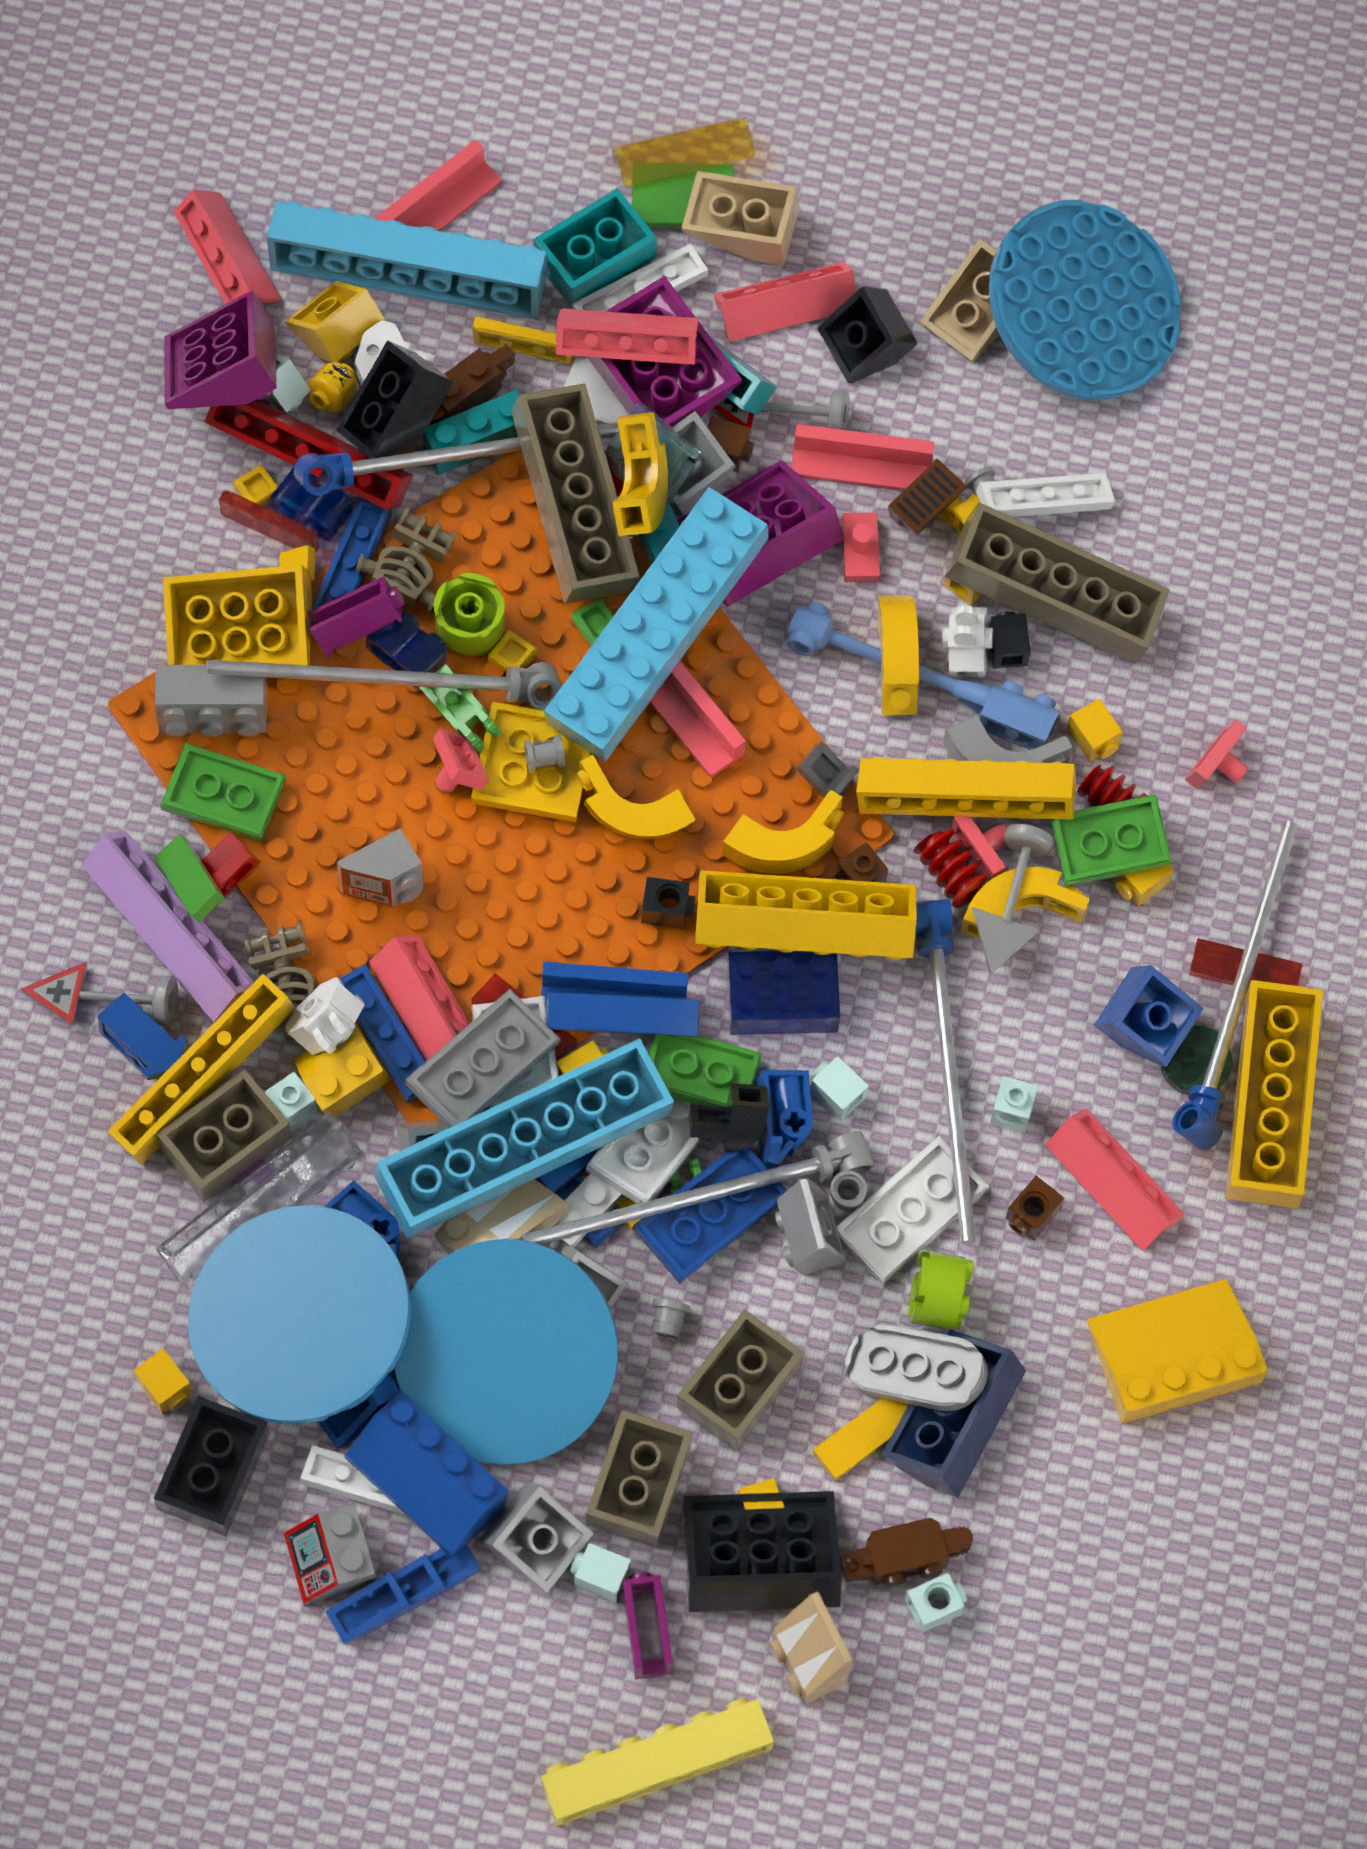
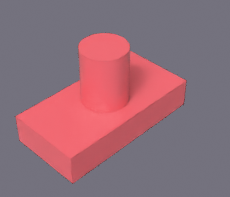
[842,513,880,582]
[1184,719,1248,788]
[433,728,489,792]
[952,816,1006,882]

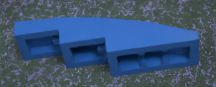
[546,993,699,1037]
[325,1544,482,1645]

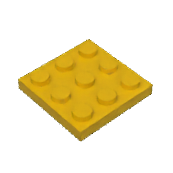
[471,701,591,823]

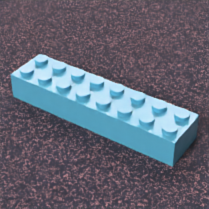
[267,201,546,320]
[544,487,769,762]
[374,1038,674,1239]

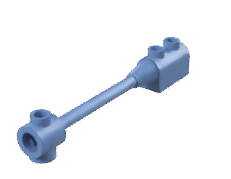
[787,601,1060,750]

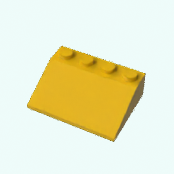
[163,564,312,666]
[1086,1279,1268,1424]

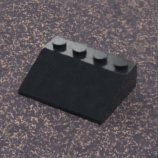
[684,1491,842,1612]

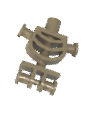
[355,507,457,613]
[244,921,318,1041]

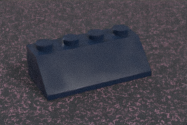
[881,1330,1026,1498]

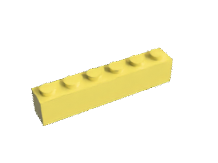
[541,1698,774,1827]

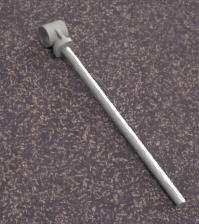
[206,660,562,710]
[521,1131,875,1245]

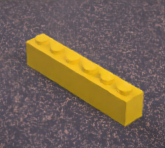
[856,757,1077,820]
[107,974,295,1165]

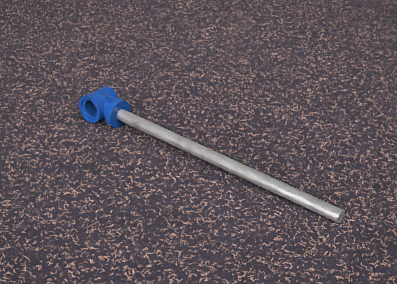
[294,423,620,495]
[1172,820,1297,1150]
[915,899,976,1245]

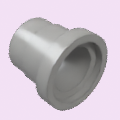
[830,1171,867,1211]
[652,1298,690,1338]

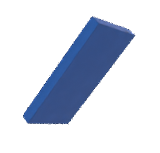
[632,1147,787,1284]

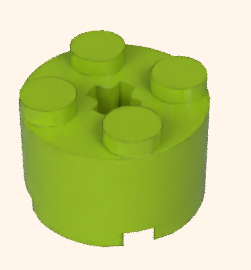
[434,573,505,655]
[908,1250,974,1330]

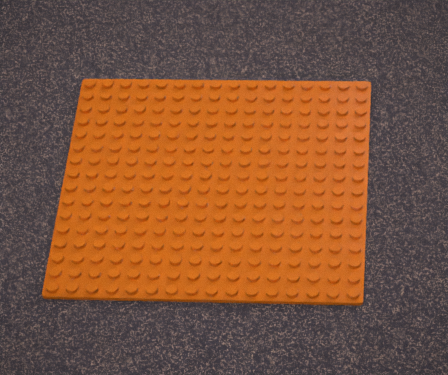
[108,451,894,1123]

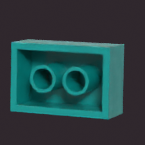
[533,188,657,308]

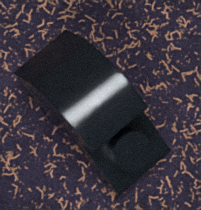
[688,1083,769,1152]

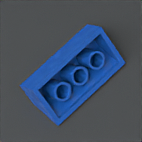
[344,1391,508,1557]

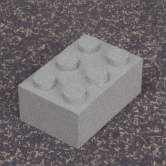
[155,665,268,737]

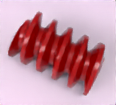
[1077,764,1147,806]
[913,829,987,909]

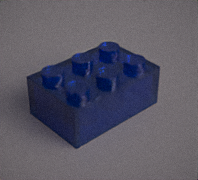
[727,951,840,1035]

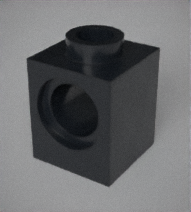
[989,611,1031,669]
[641,877,696,929]

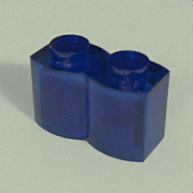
[271,467,353,542]
[366,611,447,690]

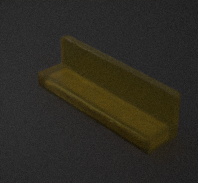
[611,117,755,187]

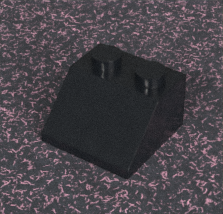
[817,286,918,383]

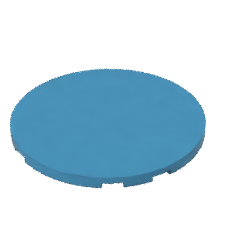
[989,200,1181,401]
[188,1205,411,1425]
[395,1239,619,1464]

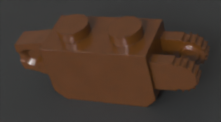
[429,344,516,426]
[840,1517,974,1587]

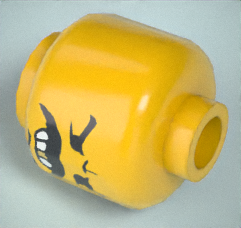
[308,362,359,414]

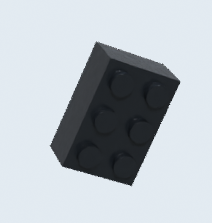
[336,340,454,472]
[153,1396,270,1536]

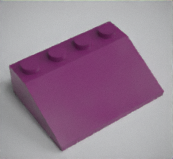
[587,276,742,431]
[164,290,277,409]
[677,460,844,607]

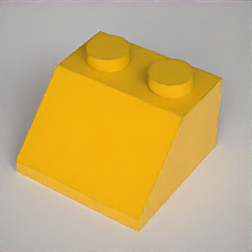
[285,280,386,363]
[293,1022,392,1120]

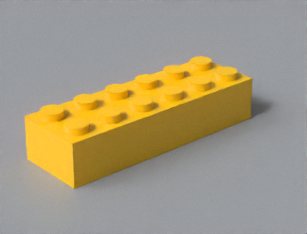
[695,870,917,960]
[1225,980,1323,1209]

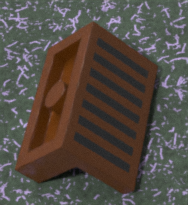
[888,458,967,536]

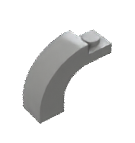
[943,715,1073,763]

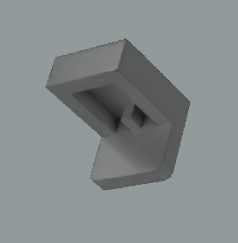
[795,742,859,798]

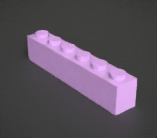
[82,830,254,1022]

